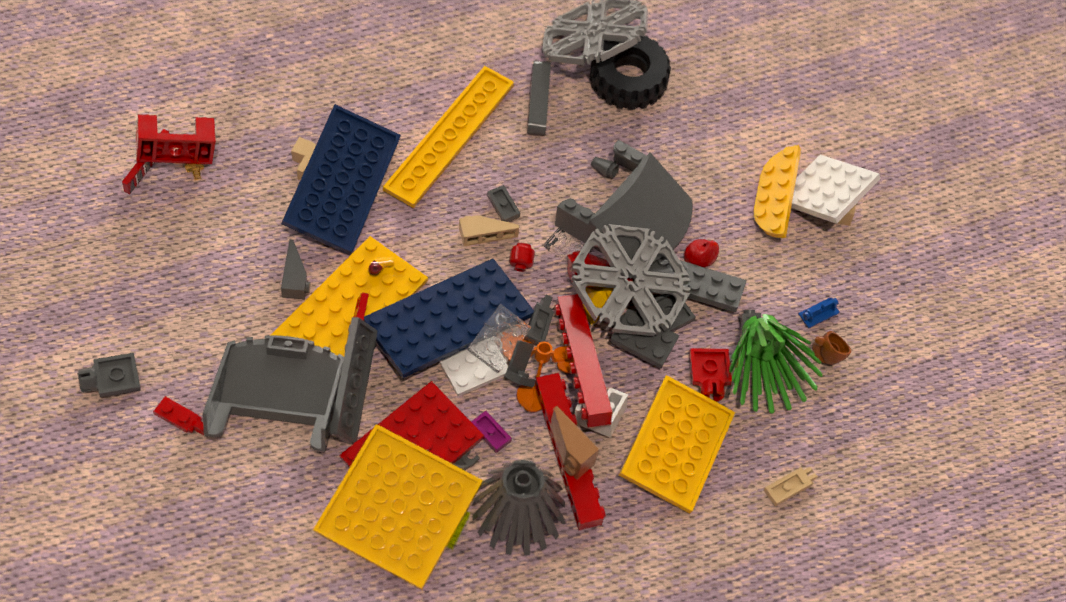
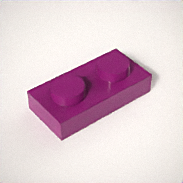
[471,411,512,453]

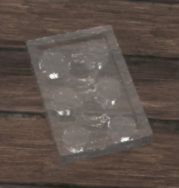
[466,303,531,373]

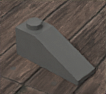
[281,239,311,300]

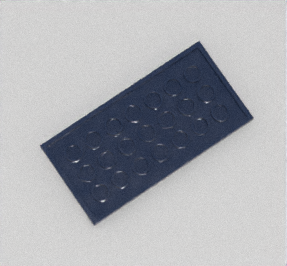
[281,104,401,255]
[363,258,534,378]

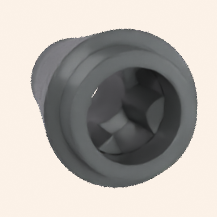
[591,157,619,178]

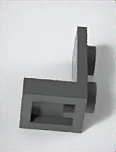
[505,340,535,387]

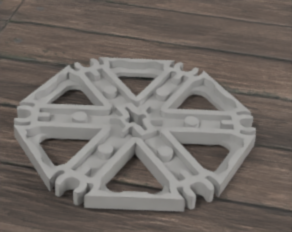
[542,0,648,65]
[571,224,691,336]

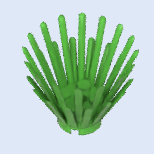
[729,314,823,414]

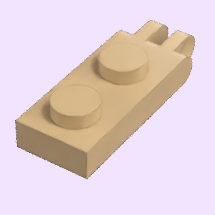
[764,467,818,507]

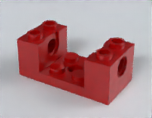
[136,114,216,165]

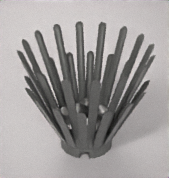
[472,459,565,556]

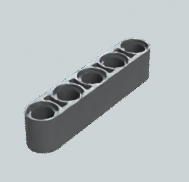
[527,61,551,135]

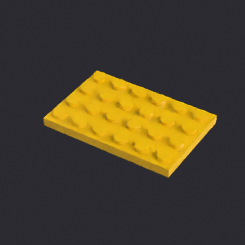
[619,375,735,514]

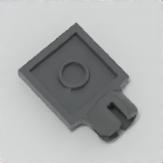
[77,353,141,398]

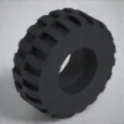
[590,36,671,110]

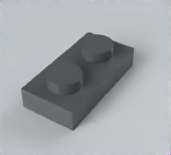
[487,185,521,222]

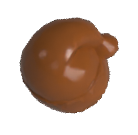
[812,331,852,365]

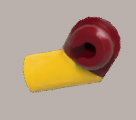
[368,257,394,275]

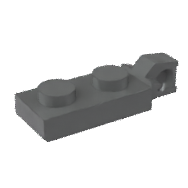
[524,294,554,345]

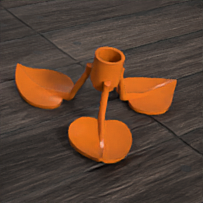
[500,332,571,412]

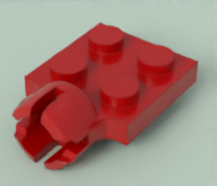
[689,348,732,402]

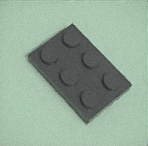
[610,309,680,369]

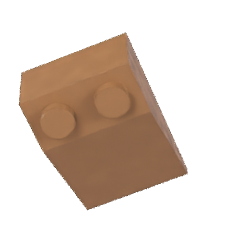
[550,406,599,479]

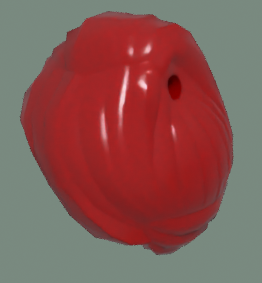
[684,239,719,267]

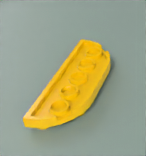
[754,145,801,238]

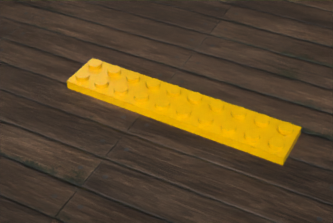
[383,65,514,208]

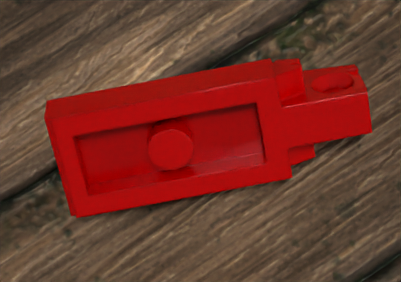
[153,396,204,436]

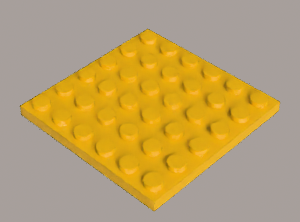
[313,424,483,590]

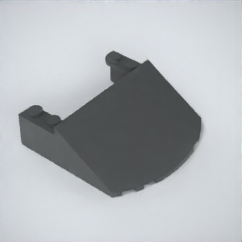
[555,140,693,265]
[202,335,344,452]

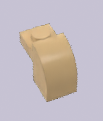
[291,137,316,180]

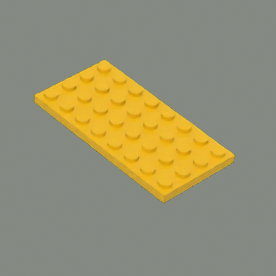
[271,236,428,357]

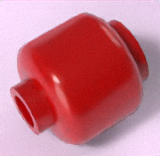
[509,243,535,272]

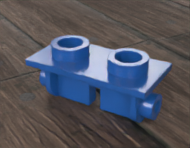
[798,297,840,328]

